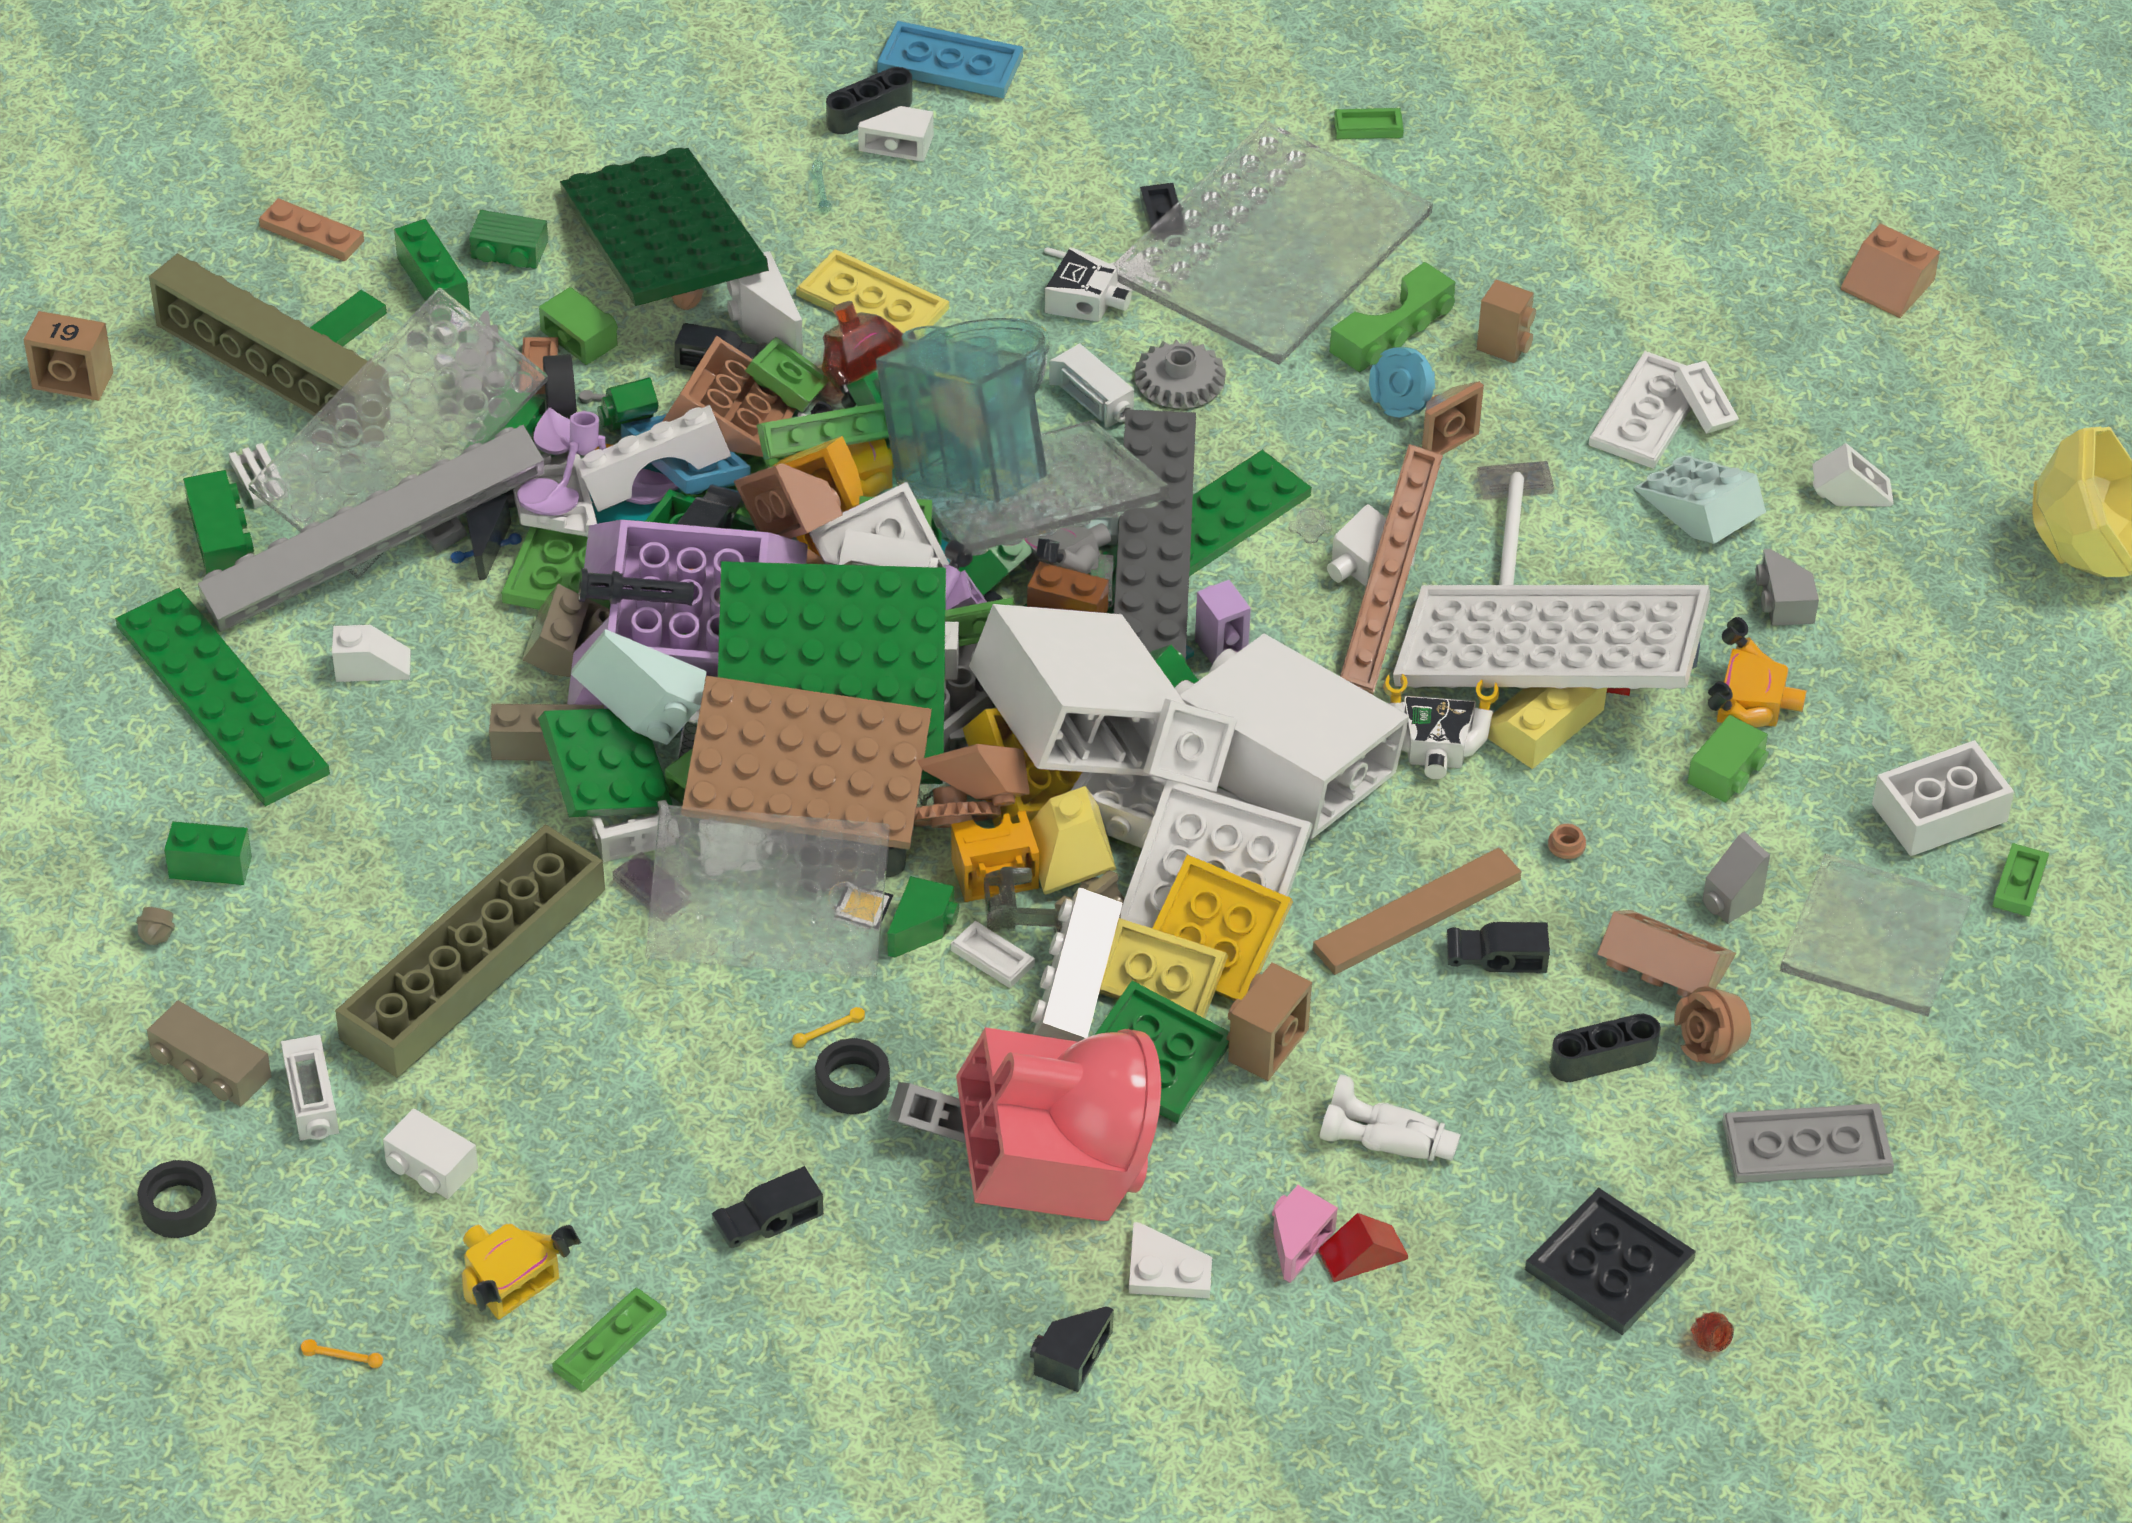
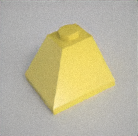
[1030,786,1116,895]

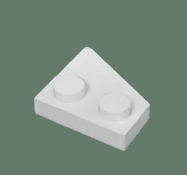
[1129,1222,1212,1298]

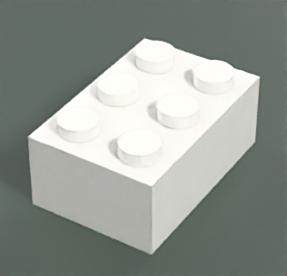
[1872,740,2014,856]

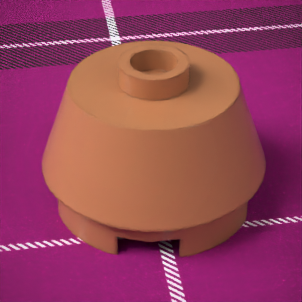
[1674,986,1751,1064]

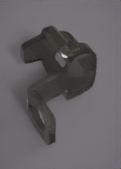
[983,866,1062,935]

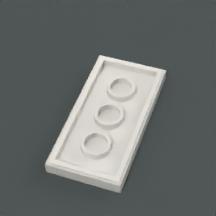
[1589,351,1691,469]

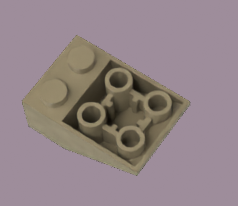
[523,584,610,677]

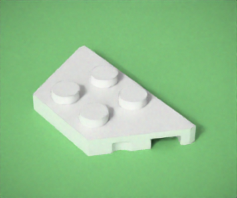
[513,451,597,537]

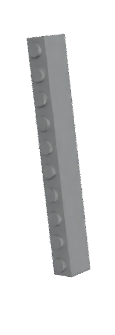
[198,425,544,632]

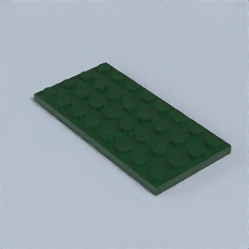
[560,148,769,306]

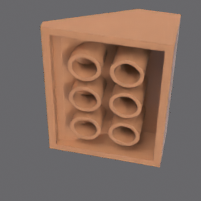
[662,336,797,457]

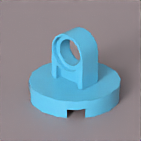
[1369,347,1436,418]

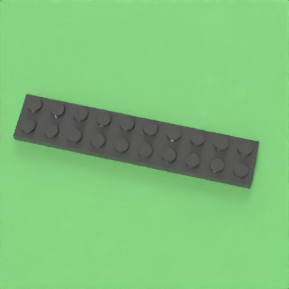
[1114,409,1196,660]

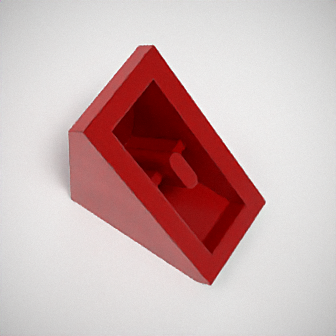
[1318,1213,1408,1282]

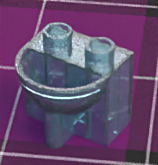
[876,318,1050,502]

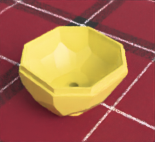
[2032,426,2132,577]

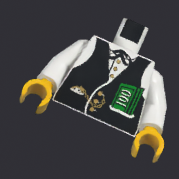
[1383,674,1499,779]

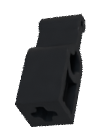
[675,323,768,371]
[677,484,744,529]
[1446,922,1550,973]
[712,1166,824,1248]

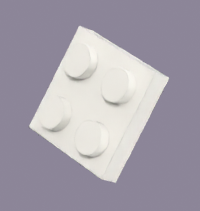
[1143,699,1237,792]

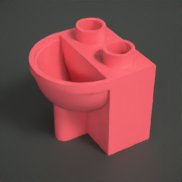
[956,1027,1161,1221]

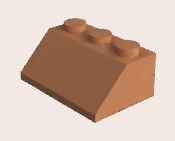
[734,463,843,539]
[1597,910,1736,998]

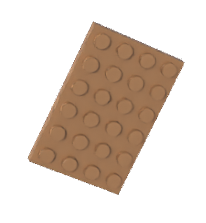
[682,676,932,850]

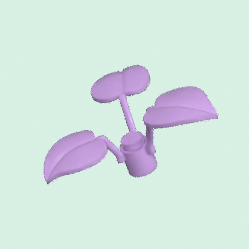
[517,408,679,516]

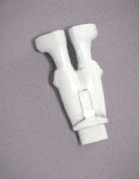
[1320,1074,1461,1161]

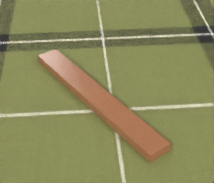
[1340,444,1443,695]

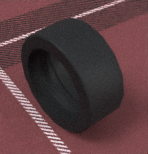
[543,354,577,419]
[815,1038,890,1115]
[137,1160,217,1238]

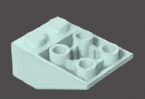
[1634,456,1766,544]

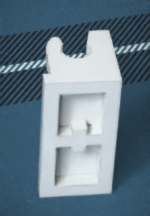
[592,800,676,862]

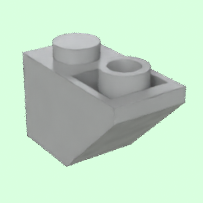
[1755,549,1819,626]

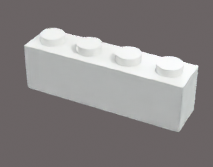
[1031,888,1122,1042]

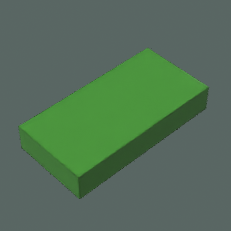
[1334,108,1404,139]

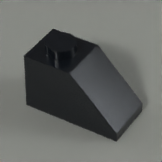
[1030,1306,1114,1392]

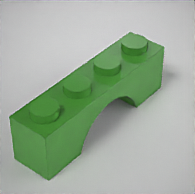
[1329,262,1456,373]

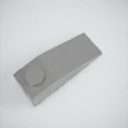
[887,1082,966,1143]

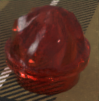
[1691,1311,1734,1352]

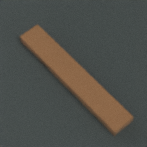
[1313,847,1522,975]

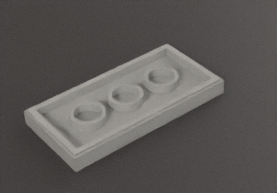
[1722,1103,1894,1183]

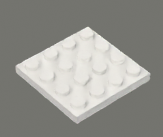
[1120,779,1313,969]

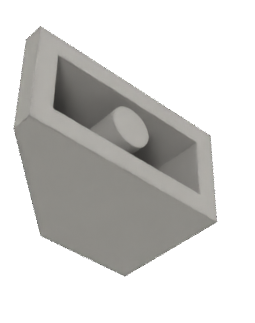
[1702,831,1770,924]

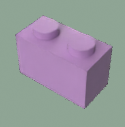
[1195,580,1251,665]

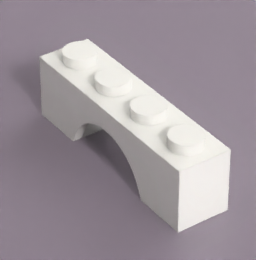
[577,405,731,512]

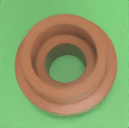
[1548,824,1586,859]

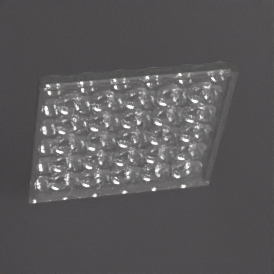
[895,420,1170,555]

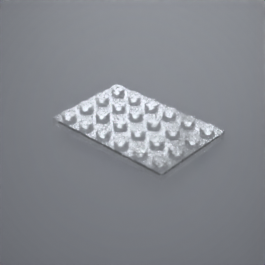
[645,805,891,979]

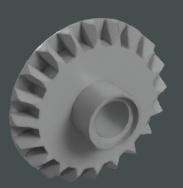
[1135,339,1226,409]

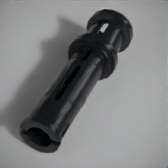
[578,568,694,606]

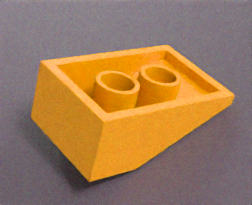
[773,436,863,557]

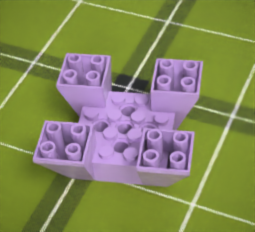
[567,520,808,709]

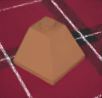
[1422,381,1484,455]
[918,744,1030,806]

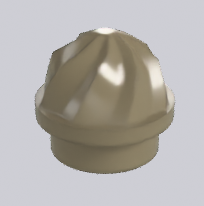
[136,907,175,945]

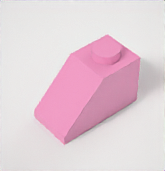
[1272,1185,1338,1283]

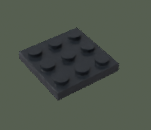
[1525,1187,1696,1335]

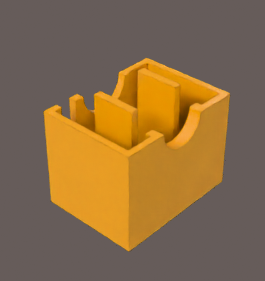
[951,810,1039,902]

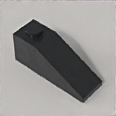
[465,489,516,580]

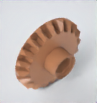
[914,786,1001,828]

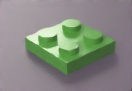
[745,337,832,413]

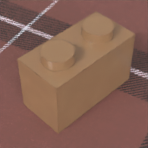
[1476,279,1536,363]

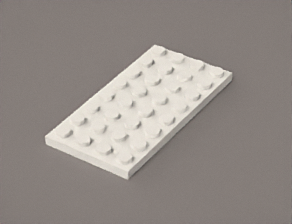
[1393,585,1710,689]

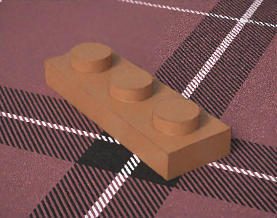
[259,198,364,261]

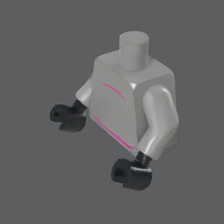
[997,511,1111,574]

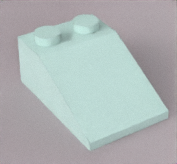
[571,629,706,745]

